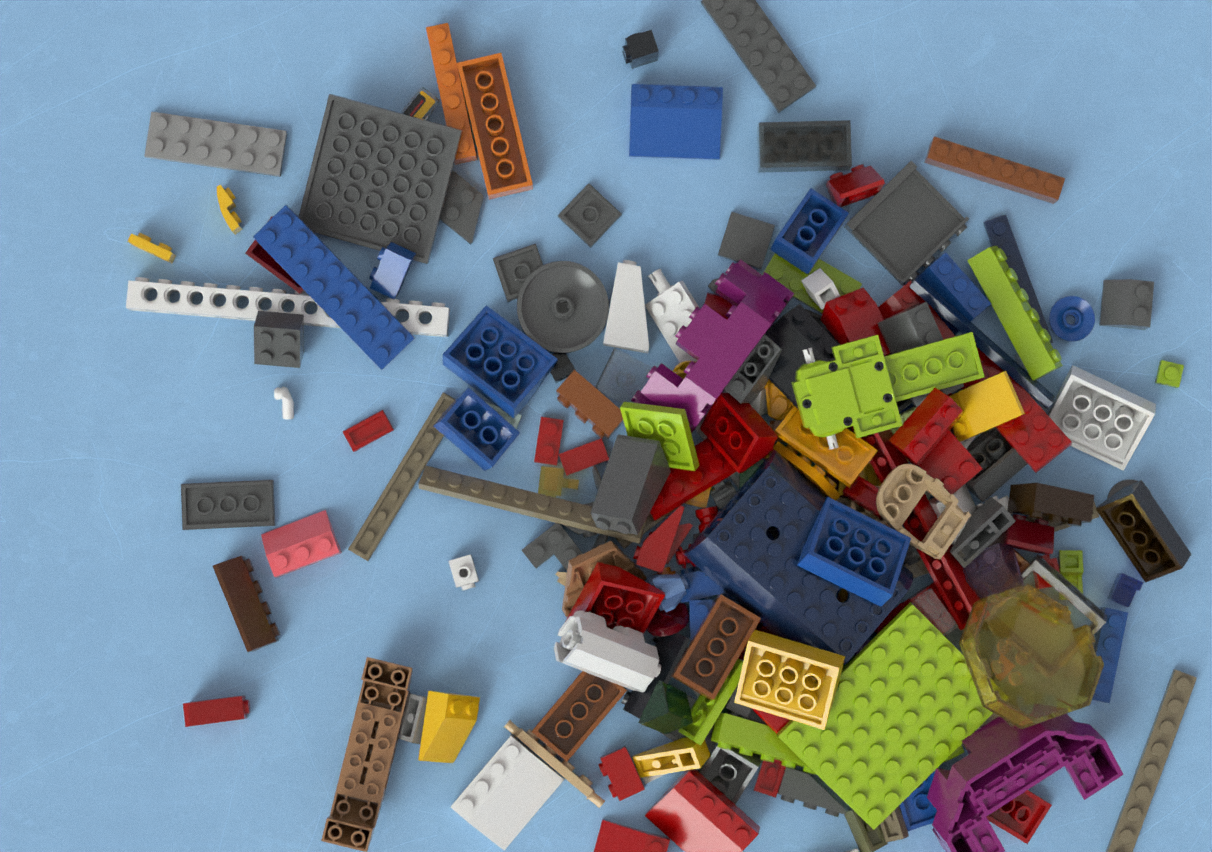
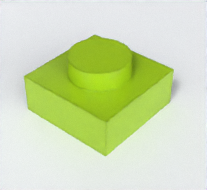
[1155,360,1184,388]

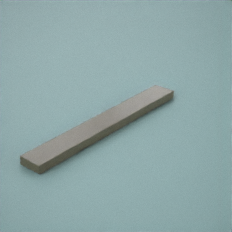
[348,392,456,561]

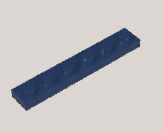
[983,214,1053,343]

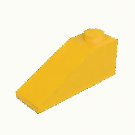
[632,737,711,778]

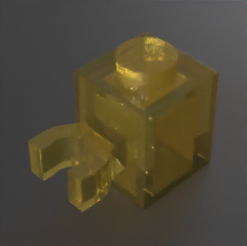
[538,466,579,498]

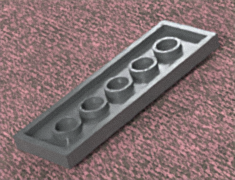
[701,0,816,113]

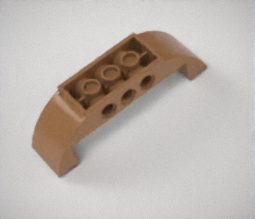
[321,657,413,852]

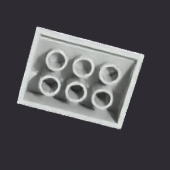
[1048,365,1156,471]
[451,735,564,850]

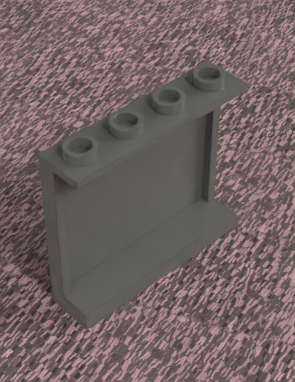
[844,161,969,285]

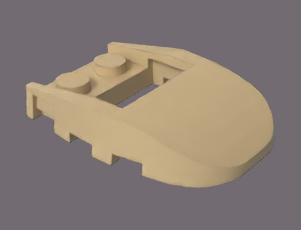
[876,464,971,559]

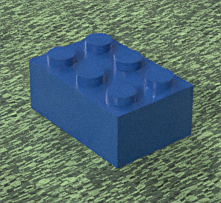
[770,188,849,274]

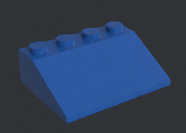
[629,84,723,160]
[442,305,558,419]
[797,497,911,607]

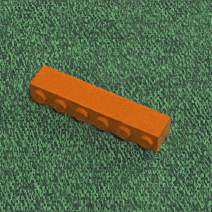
[426,23,477,165]

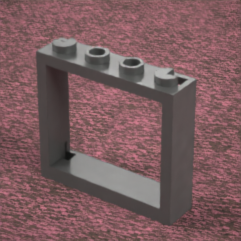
[982,554,1108,680]

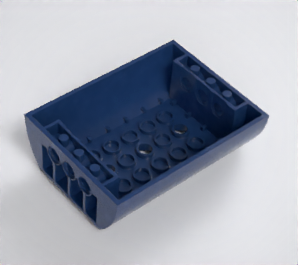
[683,450,913,665]

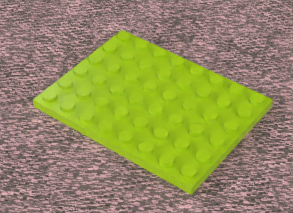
[776,602,1007,830]

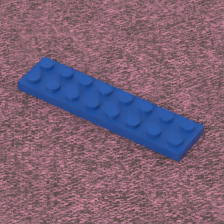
[253,205,415,370]

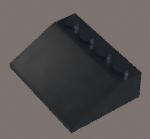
[765,304,839,410]

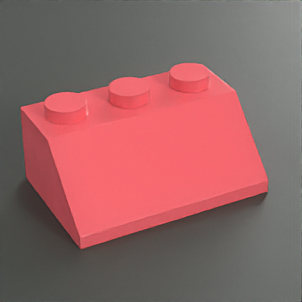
[261,510,342,578]

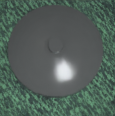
[517,261,609,353]

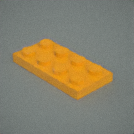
[775,406,878,488]

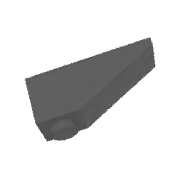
[950,497,1015,568]

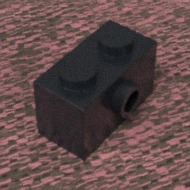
[622,30,659,69]

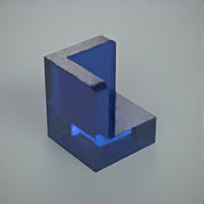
[1107,573,1144,607]

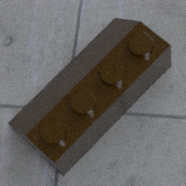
[1096,480,1191,583]

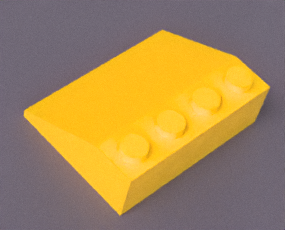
[734,630,845,730]

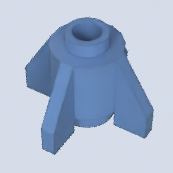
[646,573,689,612]

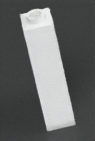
[603,260,649,354]

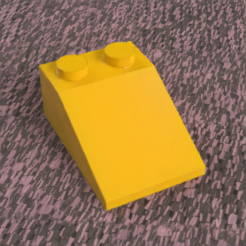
[949,371,1025,442]
[418,691,480,763]

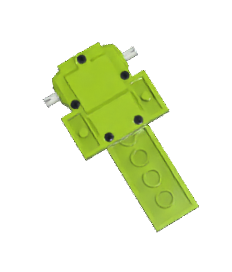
[791,332,984,450]

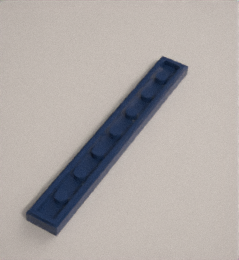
[910,275,1055,409]

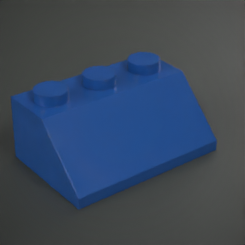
[919,252,991,335]
[433,387,520,471]

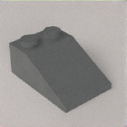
[700,744,762,804]

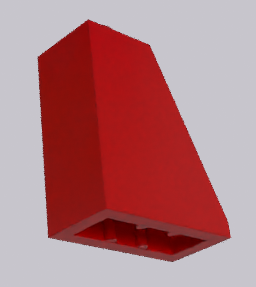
[183,695,250,727]

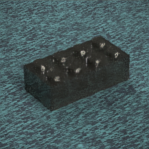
[757,120,852,173]

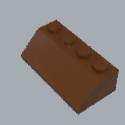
[213,556,280,652]

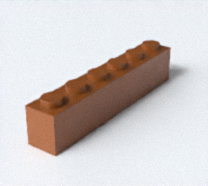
[924,137,1065,204]

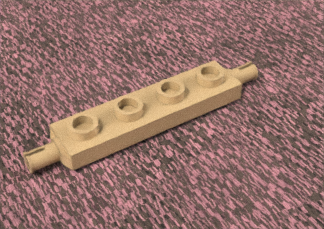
[504,720,605,808]

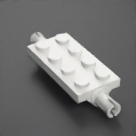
[645,269,728,391]

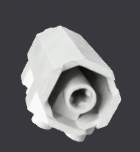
[554,610,661,692]

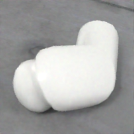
[274,386,294,419]

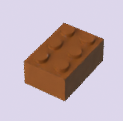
[556,370,624,439]

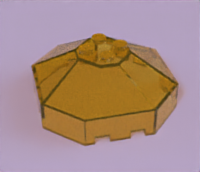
[959,585,1104,729]

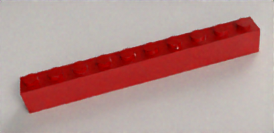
[851,426,989,631]

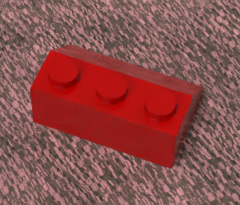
[889,388,963,466]
[700,392,778,473]

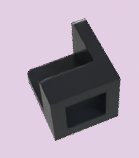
[550,353,575,383]

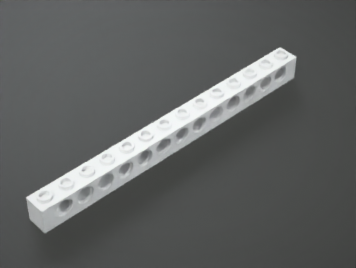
[126,277,450,337]

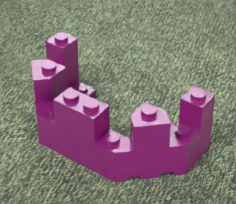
[630,259,794,434]
[927,705,1124,852]

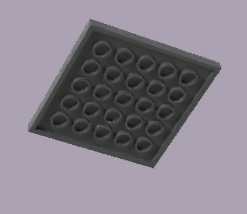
[299,94,463,264]

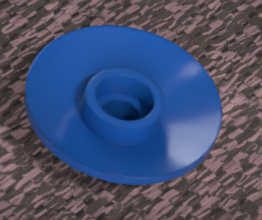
[1049,296,1095,342]

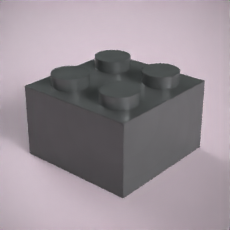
[254,311,304,368]

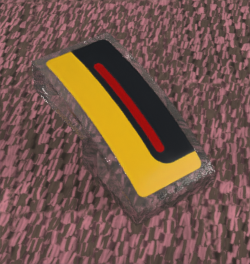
[401,87,440,120]

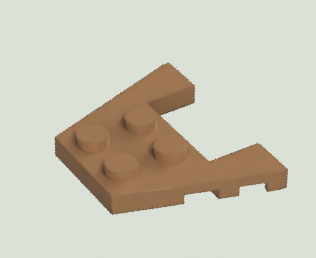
[562,541,646,617]

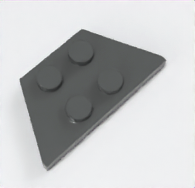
[440,170,484,245]

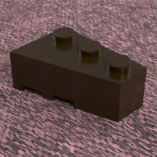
[1007,483,1094,527]

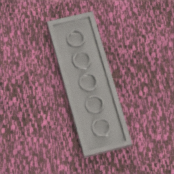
[144,112,287,177]

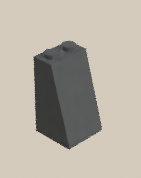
[591,434,671,535]

